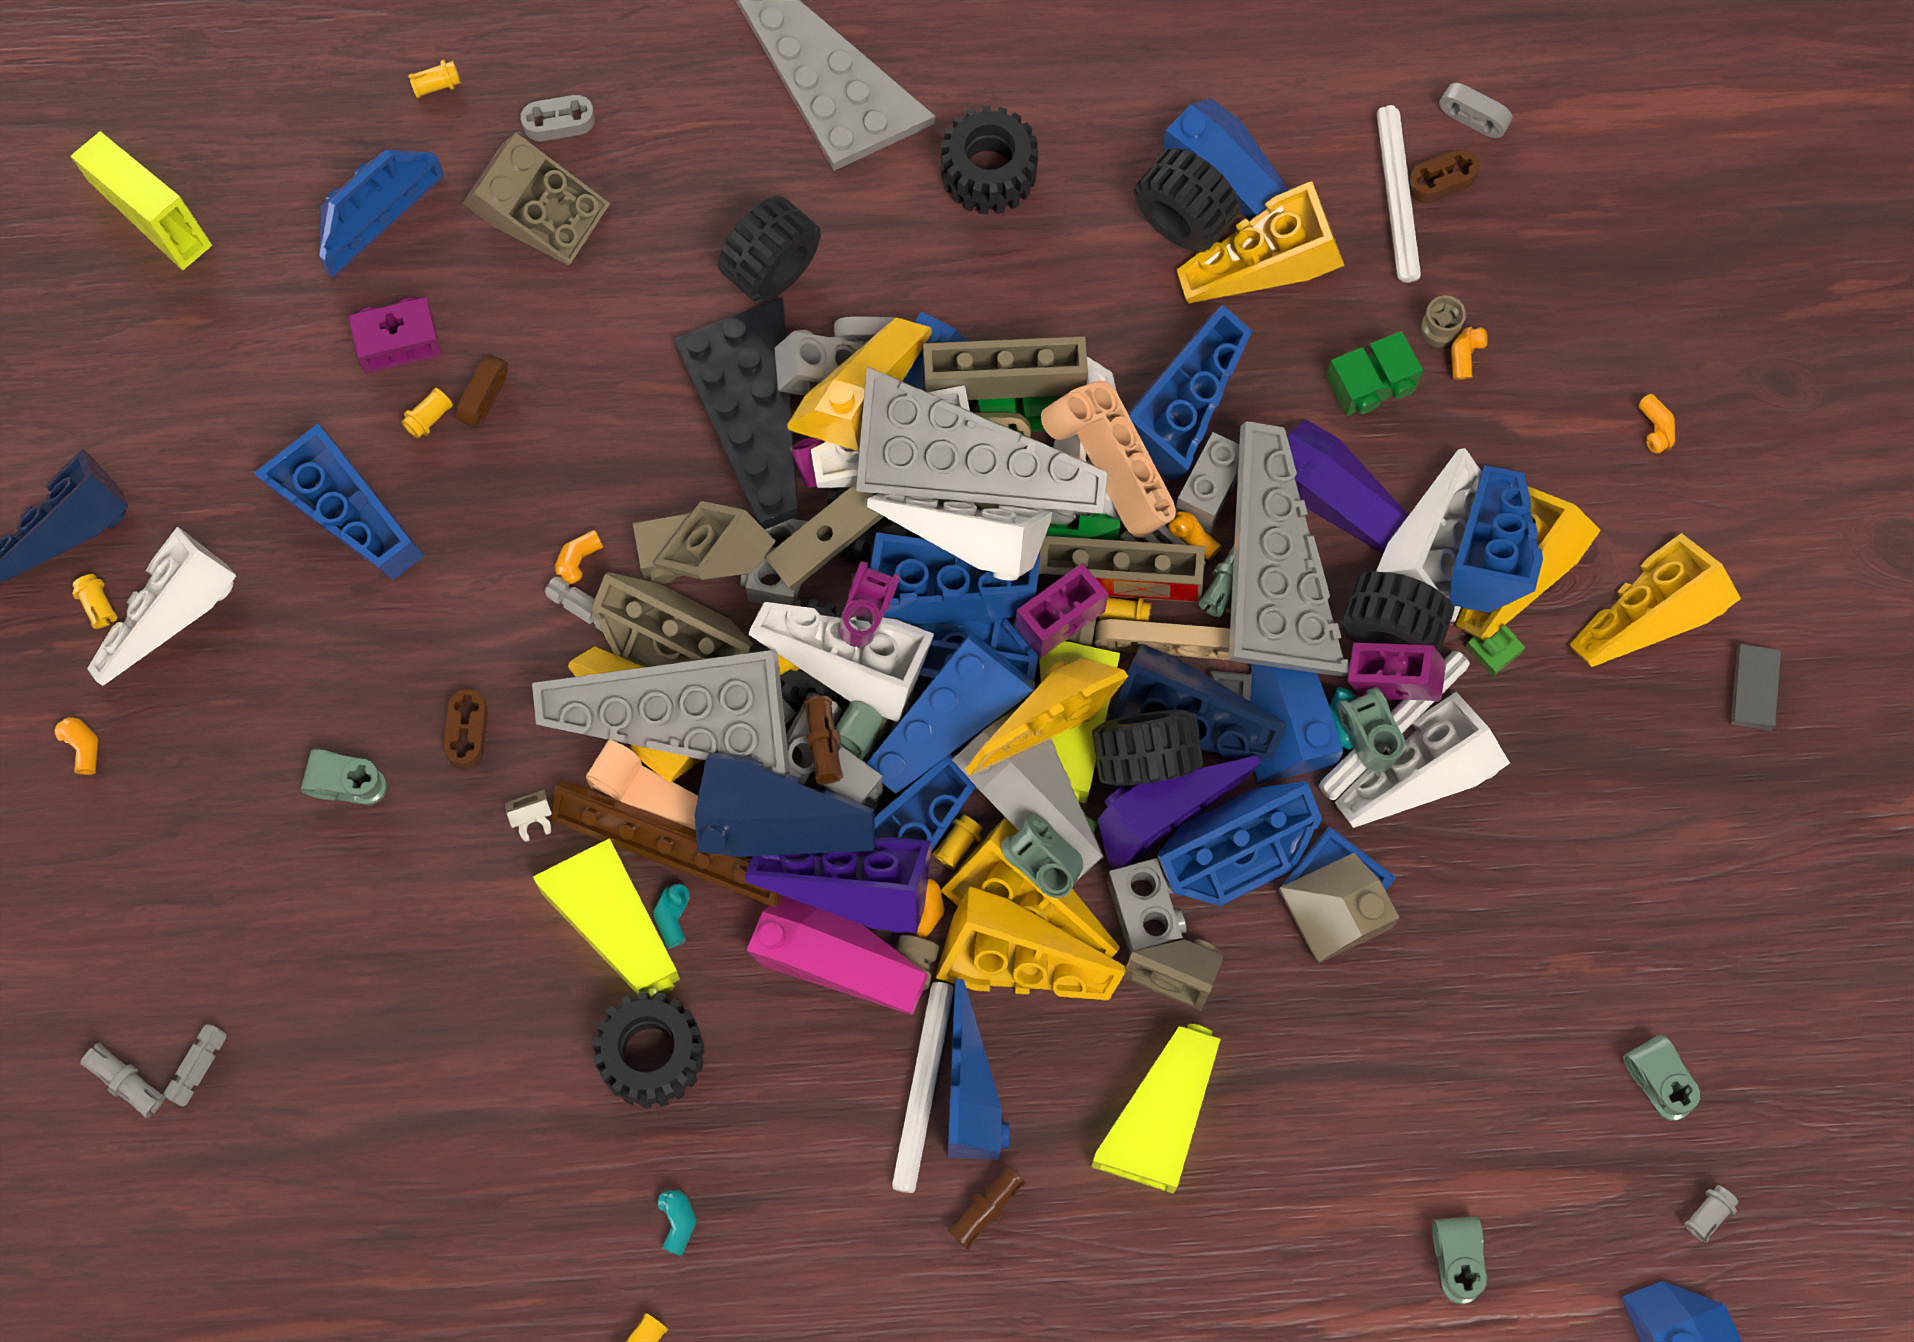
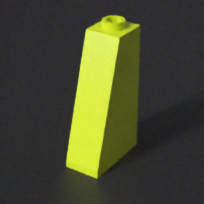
[71,132,213,270]
[1037,641,1120,804]
[533,838,680,997]
[1091,1024,1221,1194]

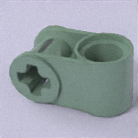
[1336,687,1405,772]
[835,701,883,763]
[300,749,387,805]
[1001,814,1084,898]
[1623,1034,1700,1121]
[1432,1216,1487,1305]

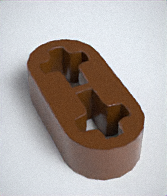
[1409,150,1480,203]
[456,354,508,428]
[444,689,488,770]

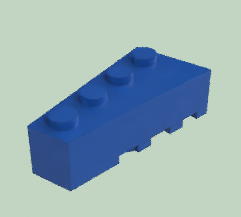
[1128,305,1252,482]
[254,424,425,580]
[864,532,1041,625]
[866,632,1036,794]
[872,754,976,932]

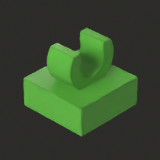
[1465,625,1525,677]

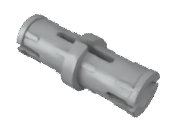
[80,1043,165,1118]

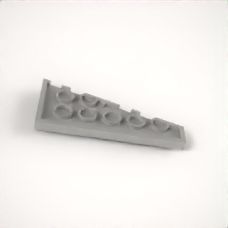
[735,0,936,171]
[856,366,1107,514]
[532,650,790,777]

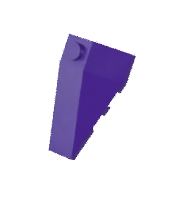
[1287,419,1409,554]
[1098,755,1261,871]
[745,837,931,933]

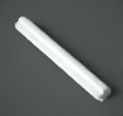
[1377,105,1421,283]
[1319,650,1470,800]
[892,982,954,1193]

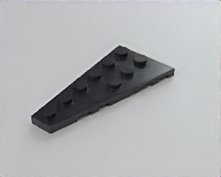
[673,297,799,530]

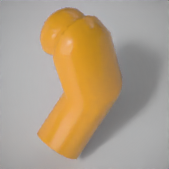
[1451,326,1488,380]
[1639,394,1675,454]
[1169,511,1222,561]
[555,530,603,584]
[55,717,99,775]
[908,879,944,939]

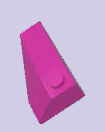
[746,896,928,1015]

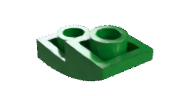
[1038,513,1120,555]

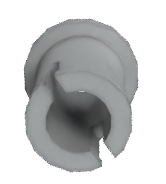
[1684,1185,1739,1243]

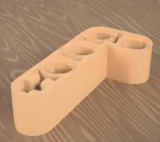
[1041,380,1176,538]
[586,740,698,830]

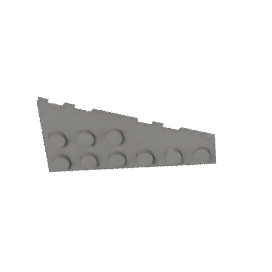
[1229,421,1350,677]

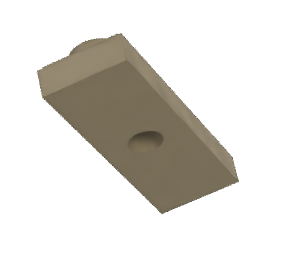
[765,482,884,591]

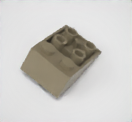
[462,132,610,266]

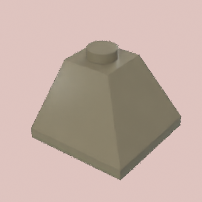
[654,501,775,580]
[1279,853,1400,964]
[1123,939,1224,1011]

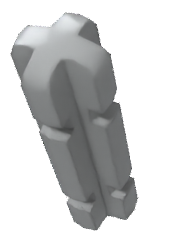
[545,577,603,632]
[164,1024,226,1107]

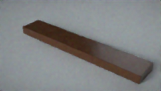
[550,779,783,907]

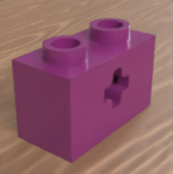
[348,297,443,374]
[1015,563,1108,658]
[1348,643,1446,701]

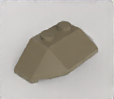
[591,572,753,667]

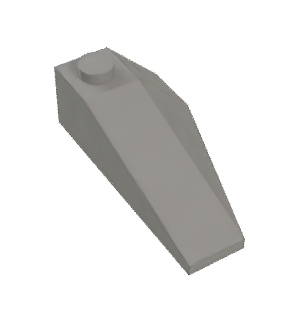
[952,704,1104,882]

